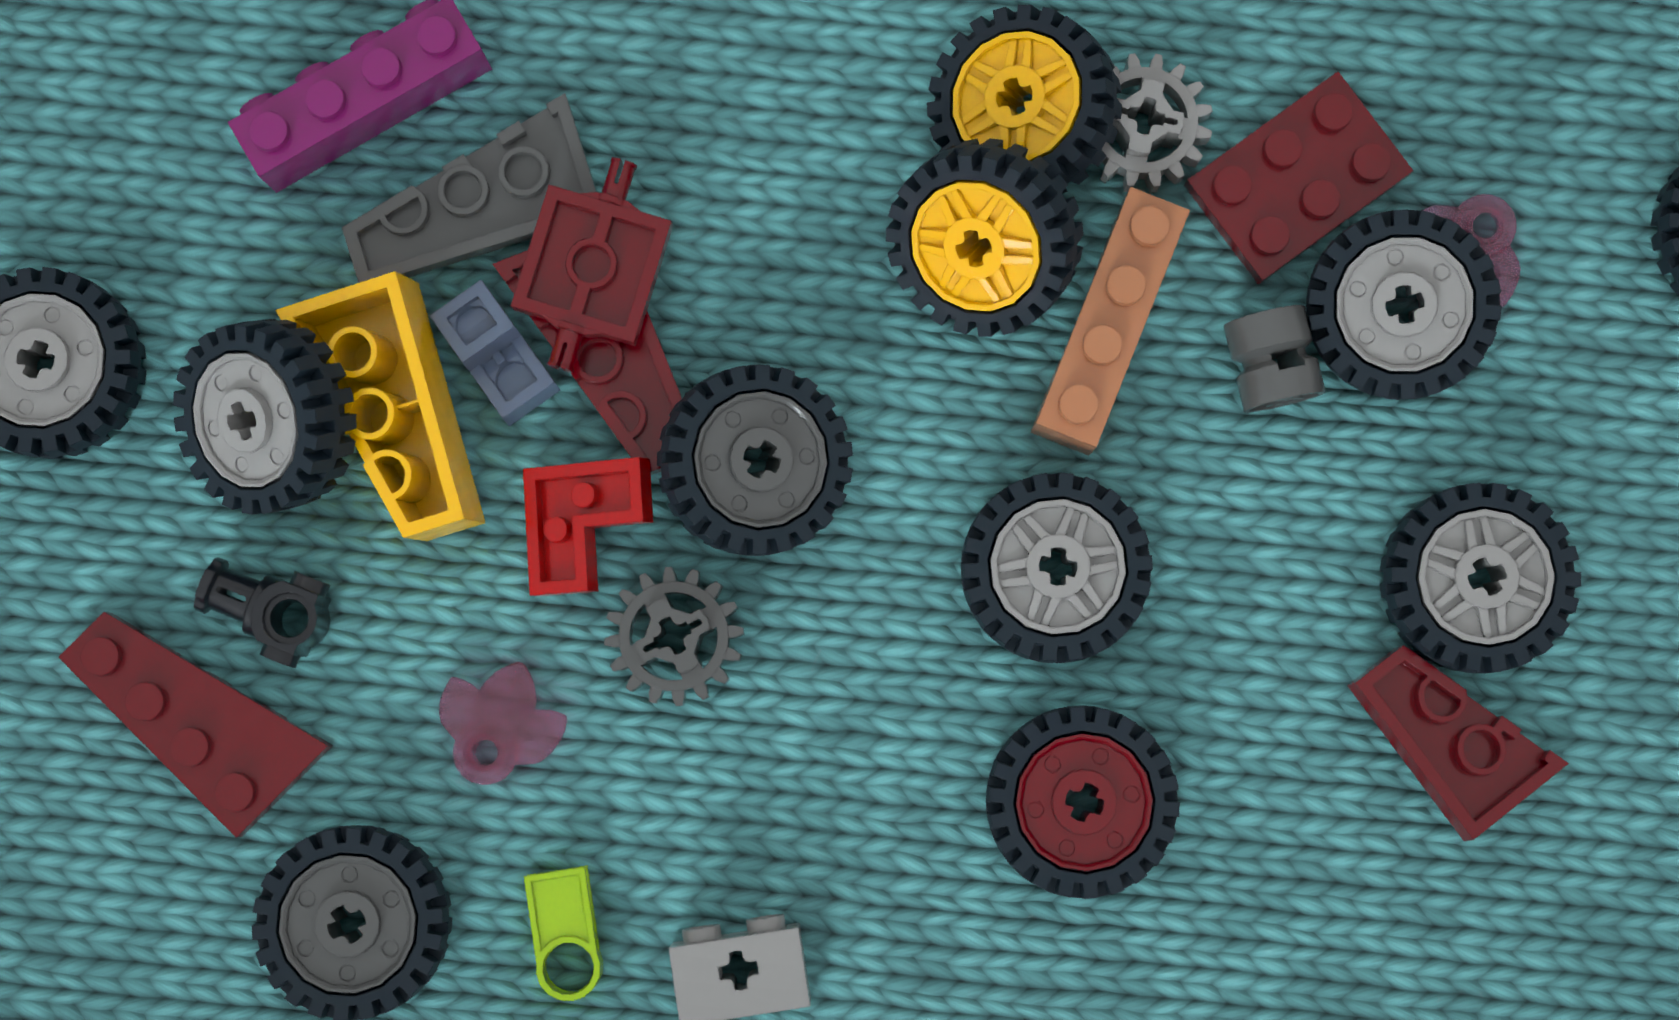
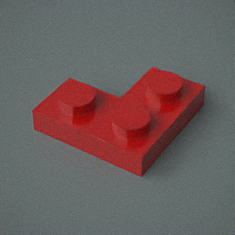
[523,457,653,596]

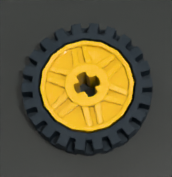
[927,5,1122,194]
[886,138,1083,337]

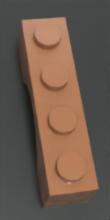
[1030,186,1190,456]

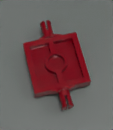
[511,157,673,373]

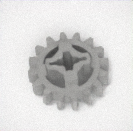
[1091,53,1212,193]

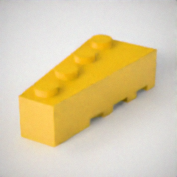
[276,271,486,541]

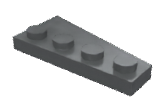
[342,93,597,283]

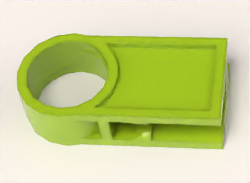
[524,865,603,1001]

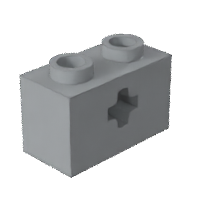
[668,914,811,1020]

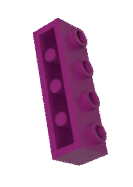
[228,0,493,193]

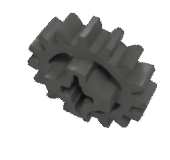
[604,567,745,706]

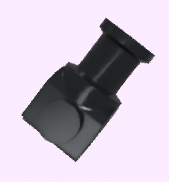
[194,557,332,668]

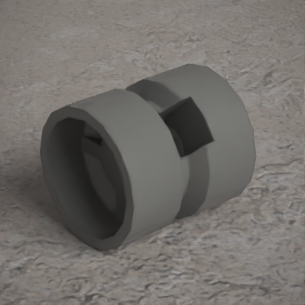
[1223,305,1326,413]

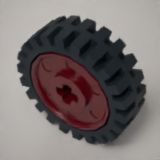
[986,706,1180,899]

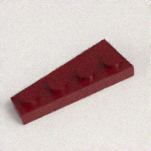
[58,612,333,838]

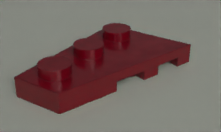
[1347,645,1569,841]

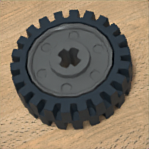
[657,364,853,556]
[252,825,452,1020]

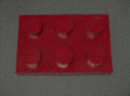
[1184,71,1414,285]

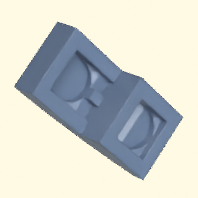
[430,280,560,426]

